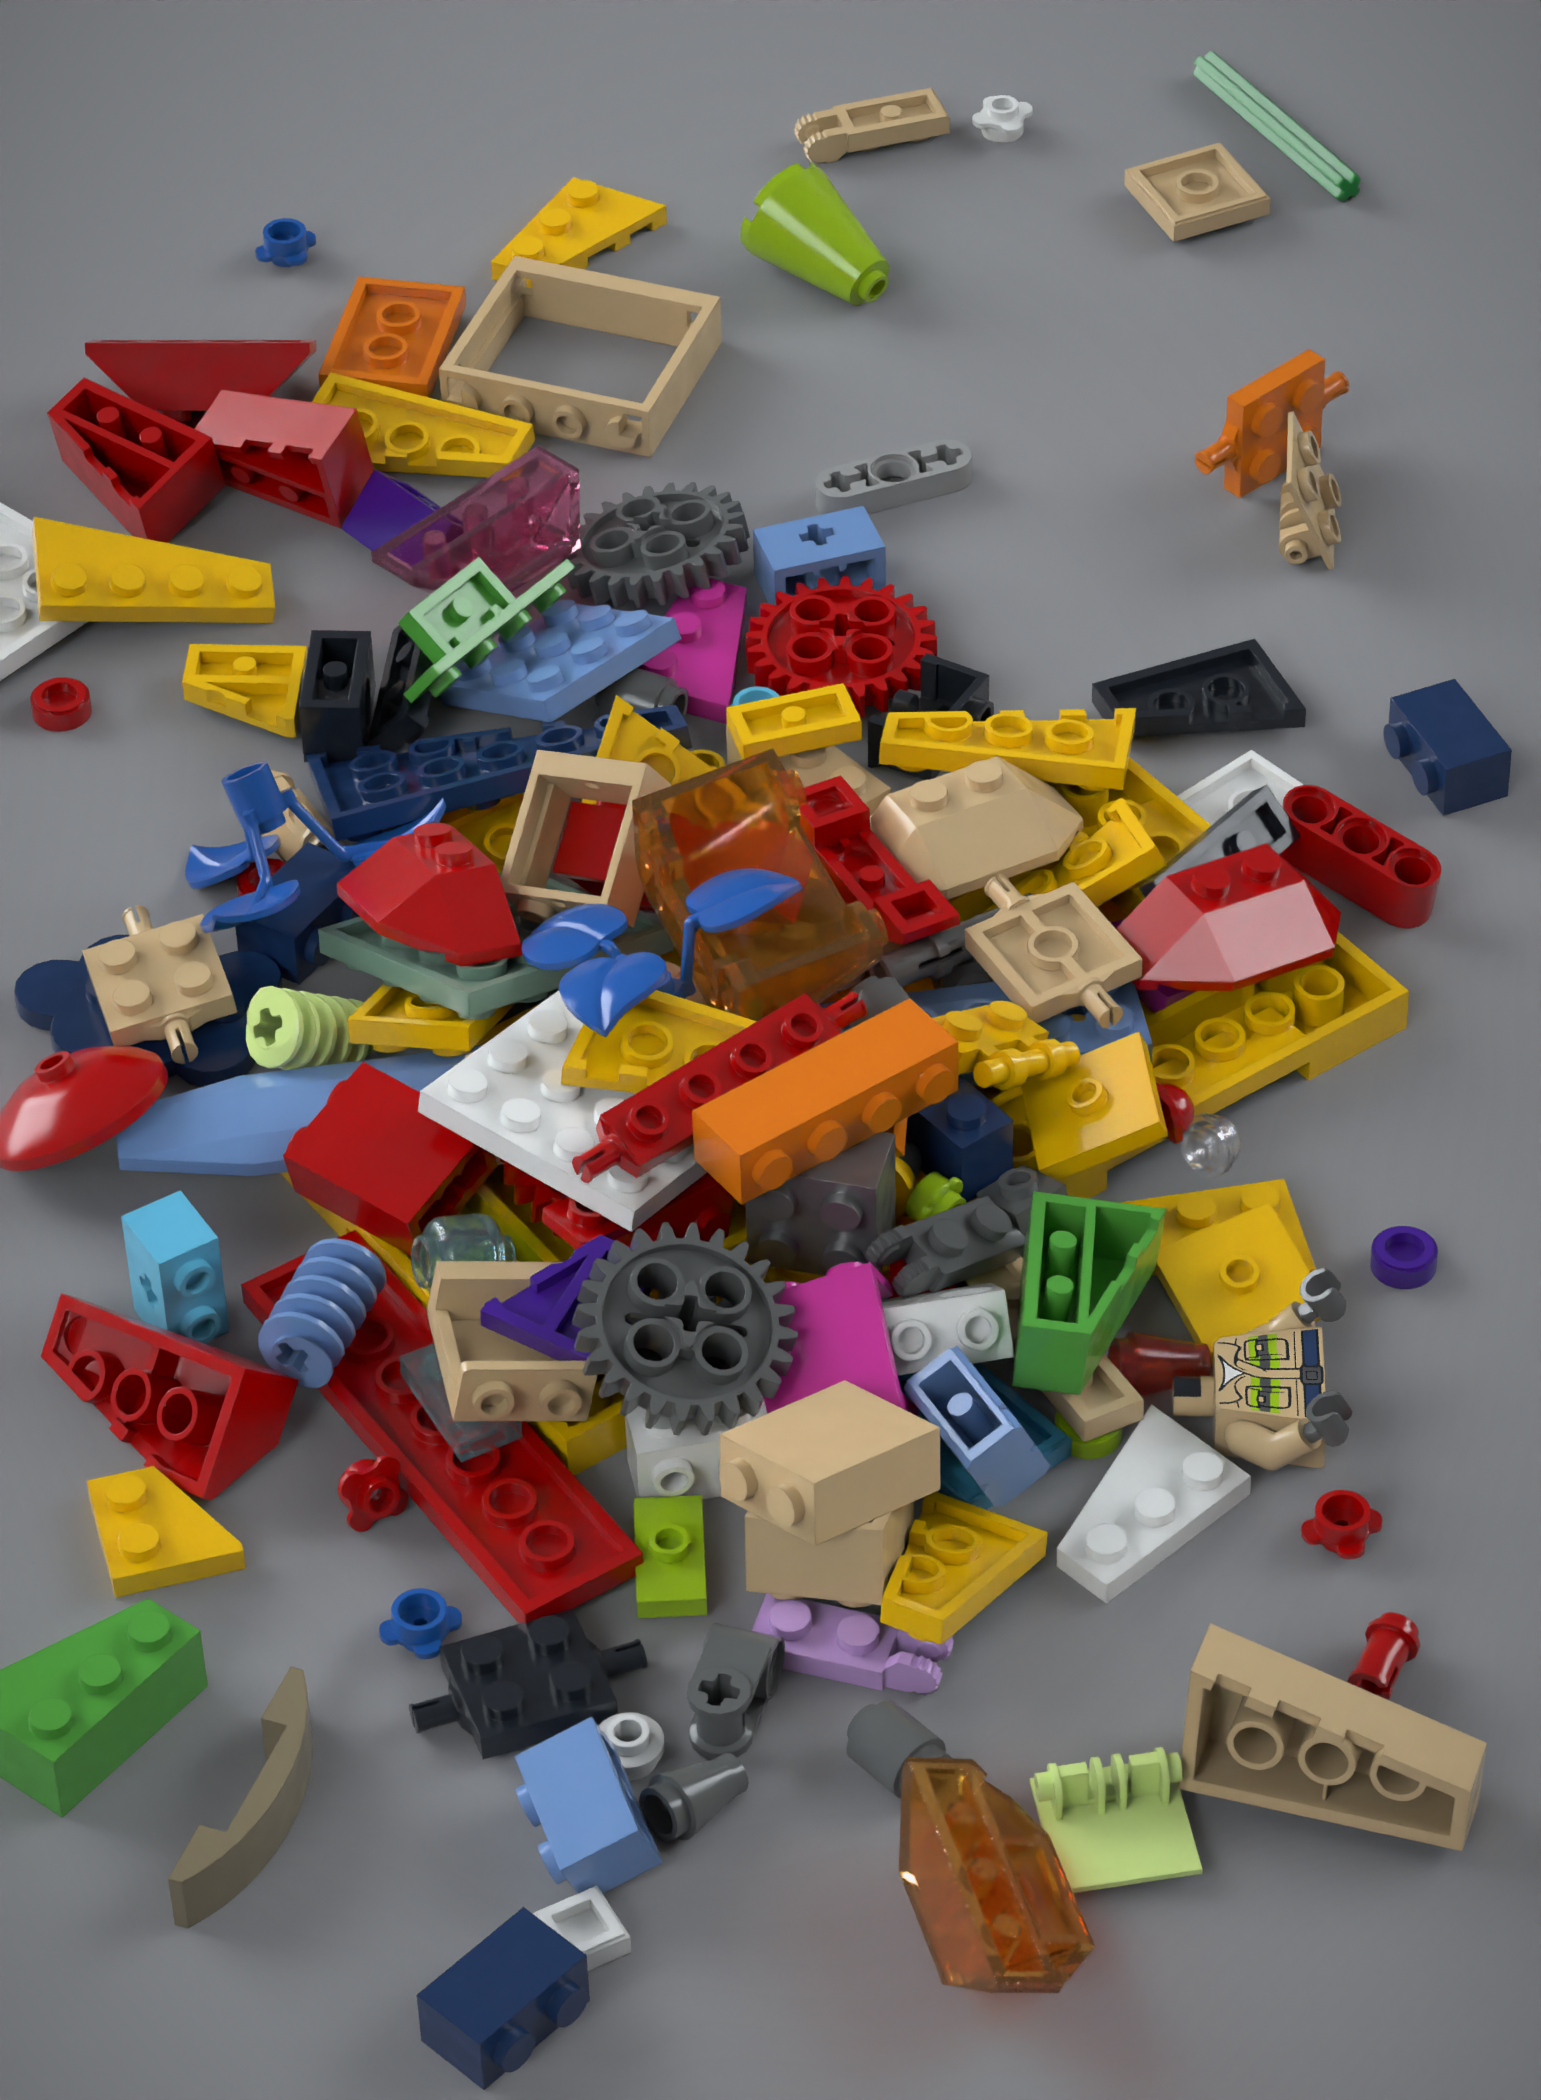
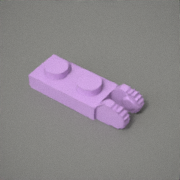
[752,1593,955,1695]

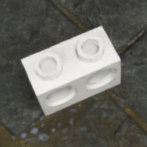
[882,1283,1014,1375]

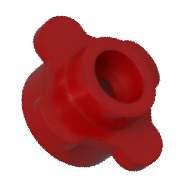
[338,1455,409,1532]
[1301,1490,1383,1560]

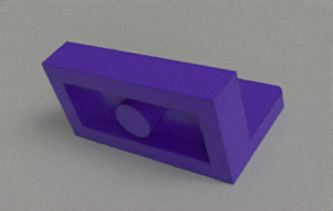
[342,469,482,581]

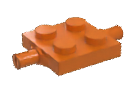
[1194,349,1349,498]

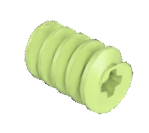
[246,986,373,1070]

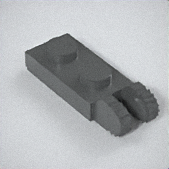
[865,1195,1025,1298]

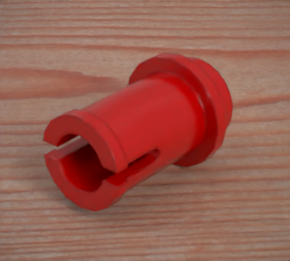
[1347,1612,1420,1700]

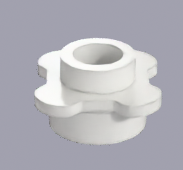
[972,95,1033,143]

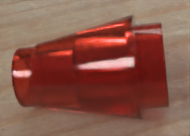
[1107,1331,1211,1396]

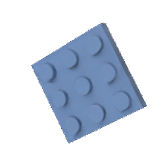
[440,599,682,723]

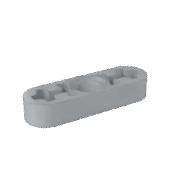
[815,439,972,515]

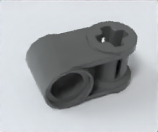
[687,1623,785,1760]

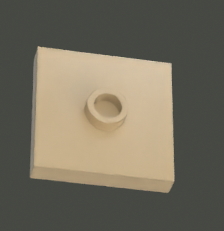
[1124,143,1271,242]

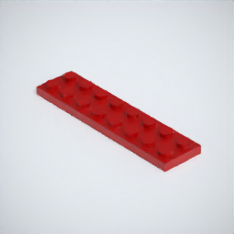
[241,1230,644,1624]

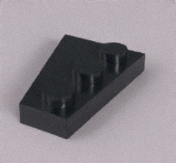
[1092,639,1306,736]

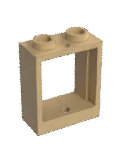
[500,750,674,928]

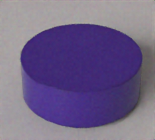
[1370,1226,1438,1289]

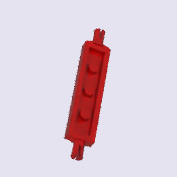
[572,992,867,1183]

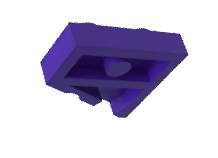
[480,1235,653,1377]

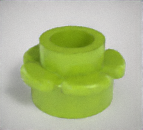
[906,1172,966,1222]

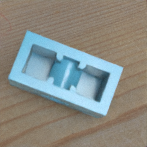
[121,1190,230,1344]

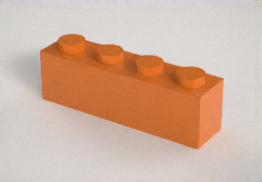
[692,998,958,1205]

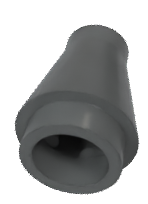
[639,1753,749,1842]

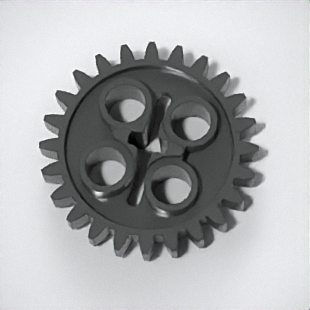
[561,482,750,609]
[572,1222,798,1436]

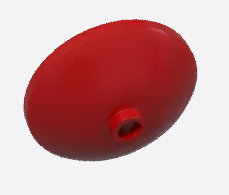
[0,1046,168,1171]

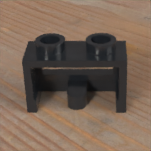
[867,653,994,780]

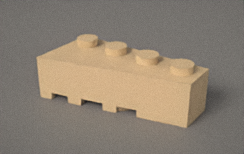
[1178,1623,1487,1851]

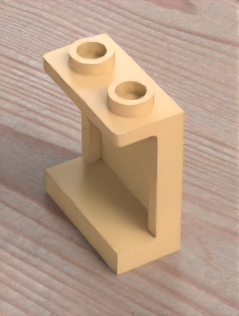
[427,1261,597,1421]

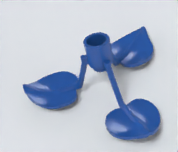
[185,761,446,933]
[522,868,803,1037]

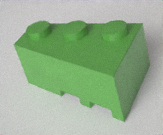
[0,1598,208,1818]

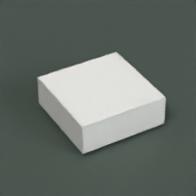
[532,1886,631,1971]

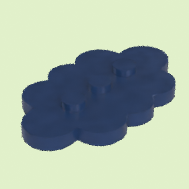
[14,935,283,1087]

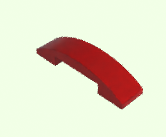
[785,775,960,944]

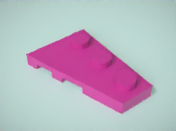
[637,578,747,724]

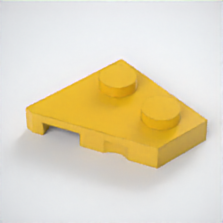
[182,644,308,738]
[86,1466,246,1598]

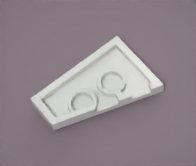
[1057,1404,1251,1604]

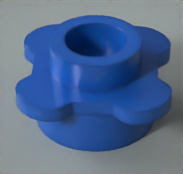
[255,218,316,267]
[379,1588,462,1659]

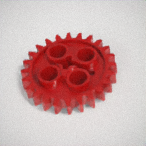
[745,576,937,718]

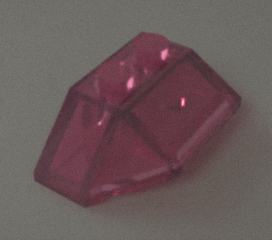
[371,445,581,594]

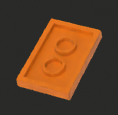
[318,276,466,398]

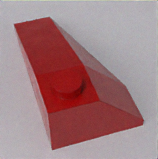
[40,1293,299,1500]

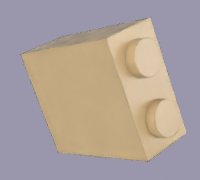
[719,1380,940,1546]

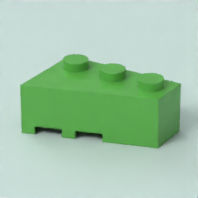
[1012,1191,1167,1395]

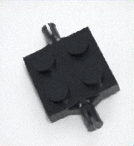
[409,1609,647,1760]

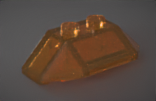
[899,1757,1095,1993]

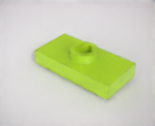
[633,1495,707,1618]

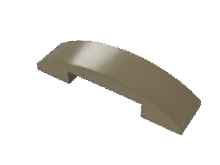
[168,1666,313,1928]

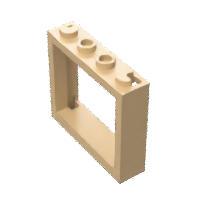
[439,256,722,457]

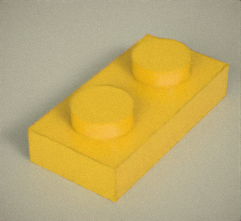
[726,683,862,764]

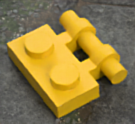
[933,1001,1080,1090]

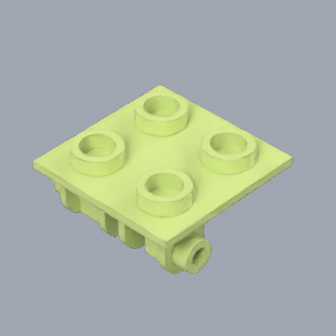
[1029,1747,1203,1895]

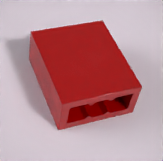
[283,1062,498,1260]

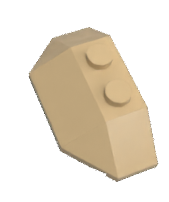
[870,756,1083,900]

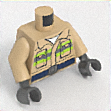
[1172,1268,1352,1471]

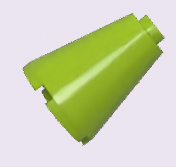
[740,162,890,305]

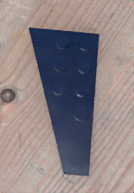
[306,705,693,842]

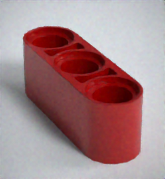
[1280,785,1441,929]

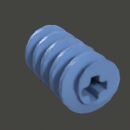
[258,1238,387,1388]

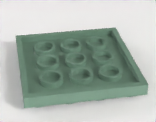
[318,872,674,1020]

